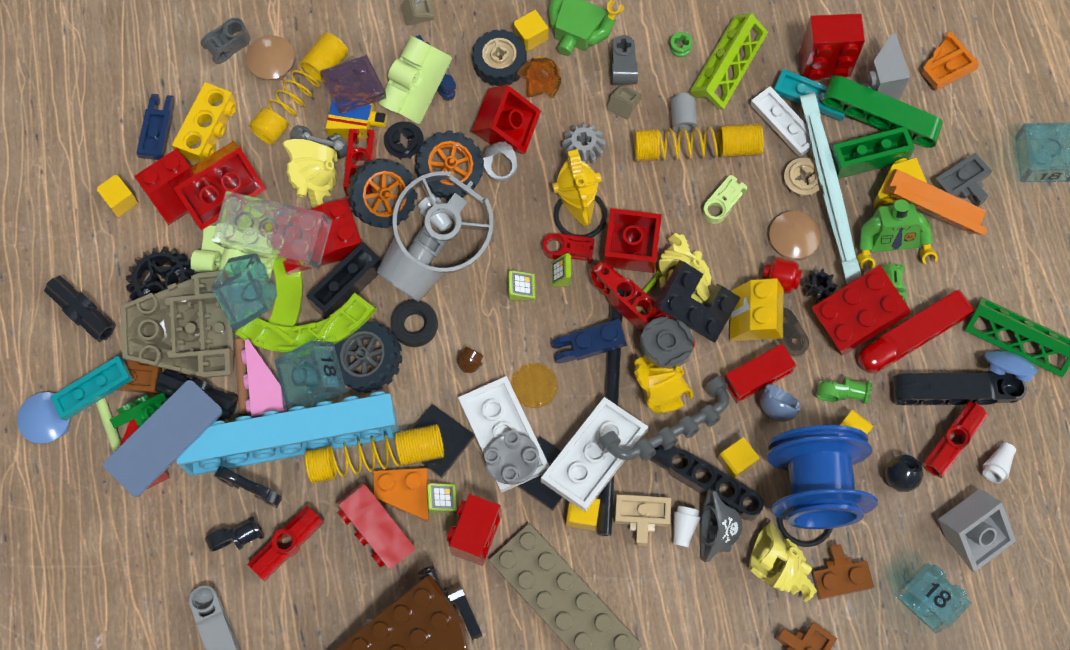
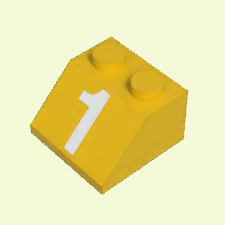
[730,278,784,341]

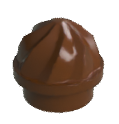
[457,346,484,373]

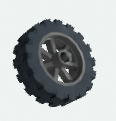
[330,321,402,393]

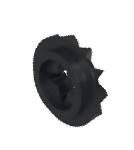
[384,121,424,160]

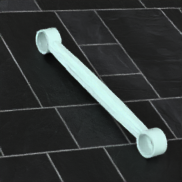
[800,92,861,285]

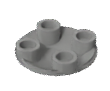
[484,430,539,485]

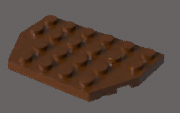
[335,575,468,650]

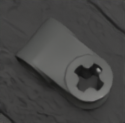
[201,18,250,64]
[612,35,638,85]

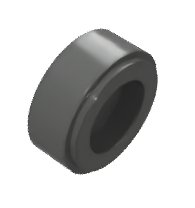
[327,133,347,159]

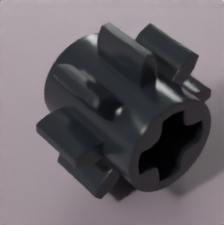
[803,269,837,303]

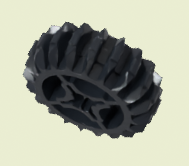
[126,246,197,301]

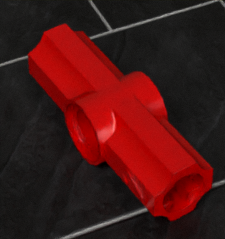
[922,401,988,478]
[247,506,324,582]

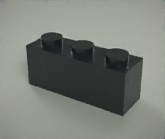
[306,242,381,319]

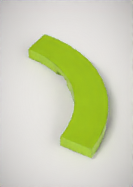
[236,206,303,327]
[235,293,377,354]

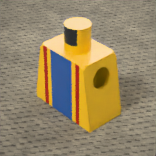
[326,86,388,139]

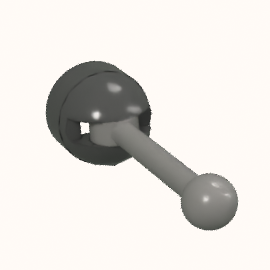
[290,125,343,150]

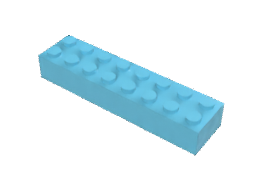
[177,392,400,476]

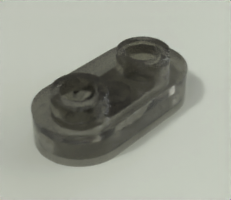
[776,308,809,358]

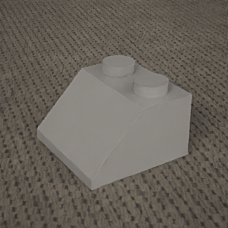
[862,33,910,100]
[938,488,1016,572]

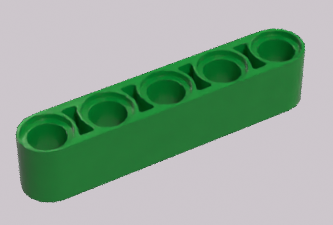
[822,76,943,148]

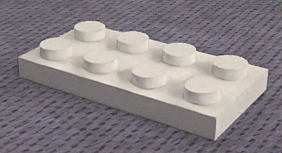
[458,376,550,493]
[541,397,648,512]

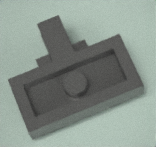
[934,153,992,207]

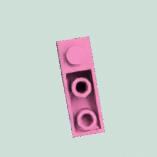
[241,339,287,418]

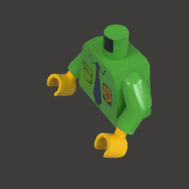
[856,199,938,270]

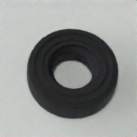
[391,300,438,347]

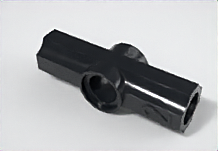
[44,275,115,343]
[155,369,238,420]

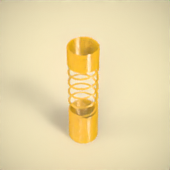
[249,33,349,145]
[634,123,764,162]
[304,424,444,484]

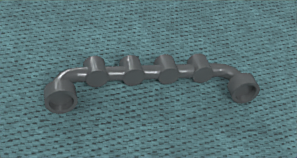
[597,376,729,461]

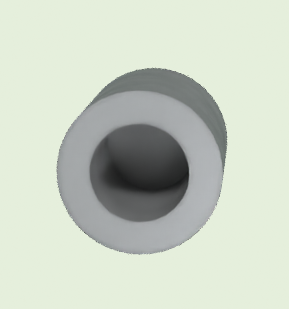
[670,93,698,133]

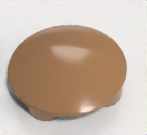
[246,35,295,81]
[769,211,821,261]

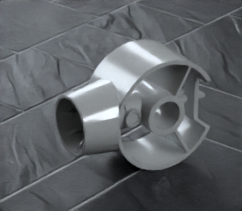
[376,171,493,302]

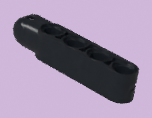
[893,373,1027,405]
[649,445,764,521]

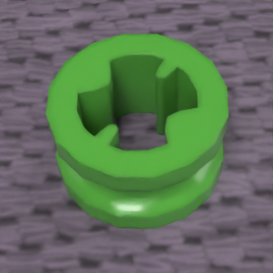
[670,32,693,57]

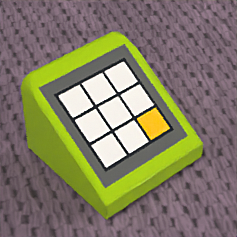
[551,253,571,287]
[509,271,535,301]
[427,483,457,514]

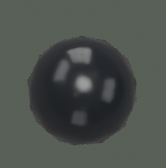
[885,455,924,492]

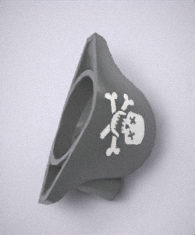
[700,489,742,562]

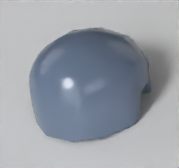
[760,384,801,422]

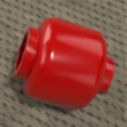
[762,257,802,294]

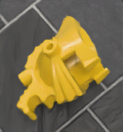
[552,149,602,226]
[634,355,694,414]

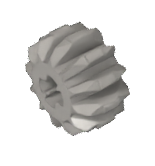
[562,122,605,164]

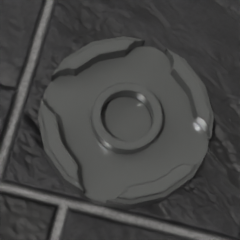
[640,317,694,369]

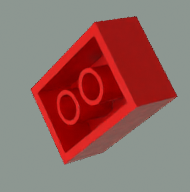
[799,14,865,81]
[168,141,266,230]
[812,265,911,356]

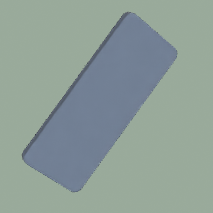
[103,380,222,497]

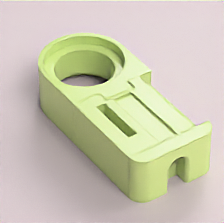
[703,175,747,224]

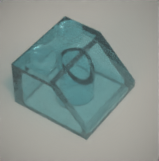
[211,253,277,330]

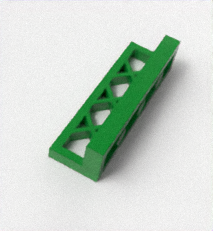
[965,297,1070,377]

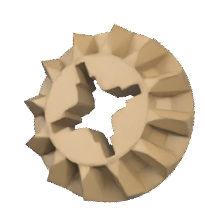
[784,158,822,197]

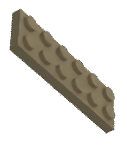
[489,523,642,650]

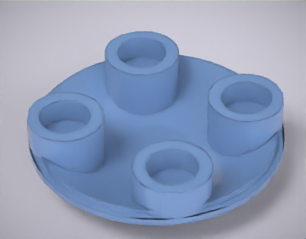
[984,351,1038,382]
[17,392,70,444]

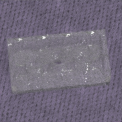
[212,191,332,270]

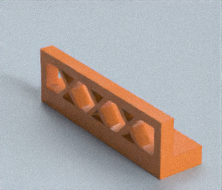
[883,169,988,235]

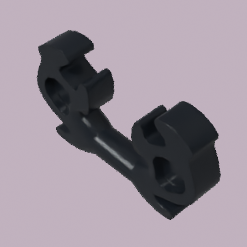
[214,466,282,508]

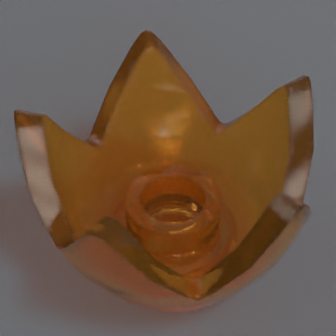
[517,56,562,98]

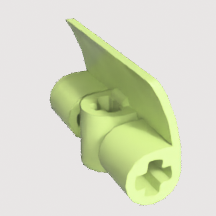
[378,36,452,124]
[191,225,277,281]

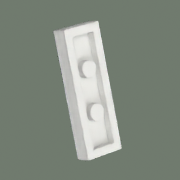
[750,86,812,158]

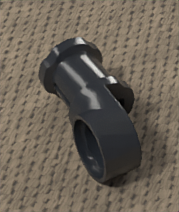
[205,516,264,552]

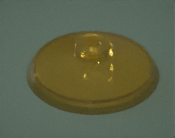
[511,363,558,408]

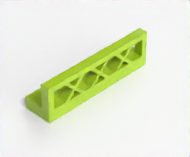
[690,13,768,110]

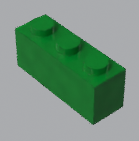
[831,126,915,179]

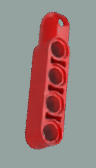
[590,262,695,349]
[858,289,975,373]

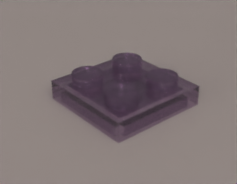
[320,55,386,115]

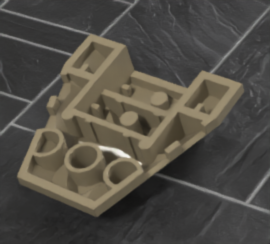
[120,271,235,378]

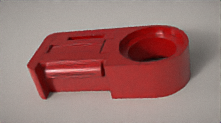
[542,233,594,264]

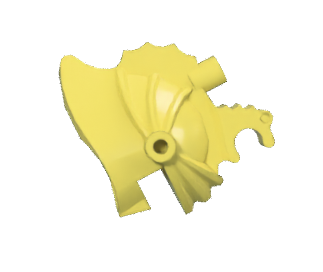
[282,139,338,208]
[659,233,712,305]
[749,521,817,603]

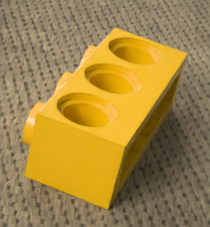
[172,82,237,163]

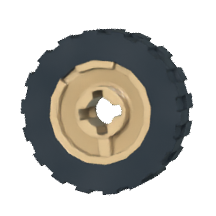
[472,29,527,86]

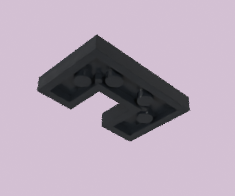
[653,260,741,343]

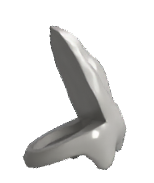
[483,141,518,181]

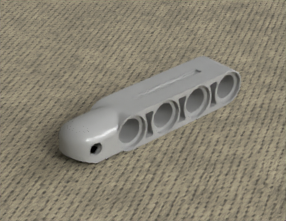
[189,585,240,650]

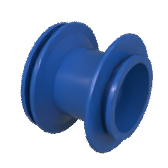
[766,425,878,529]

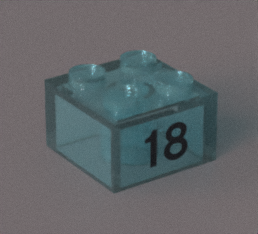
[1015,123,1070,182]
[274,341,347,410]
[894,563,972,634]

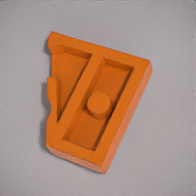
[922,31,979,91]
[373,468,429,522]

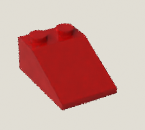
[272,198,362,275]

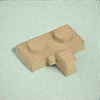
[615,494,671,547]

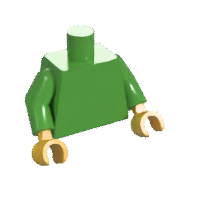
[549,0,624,56]

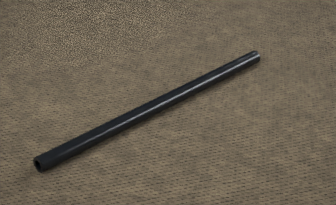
[598,289,624,536]

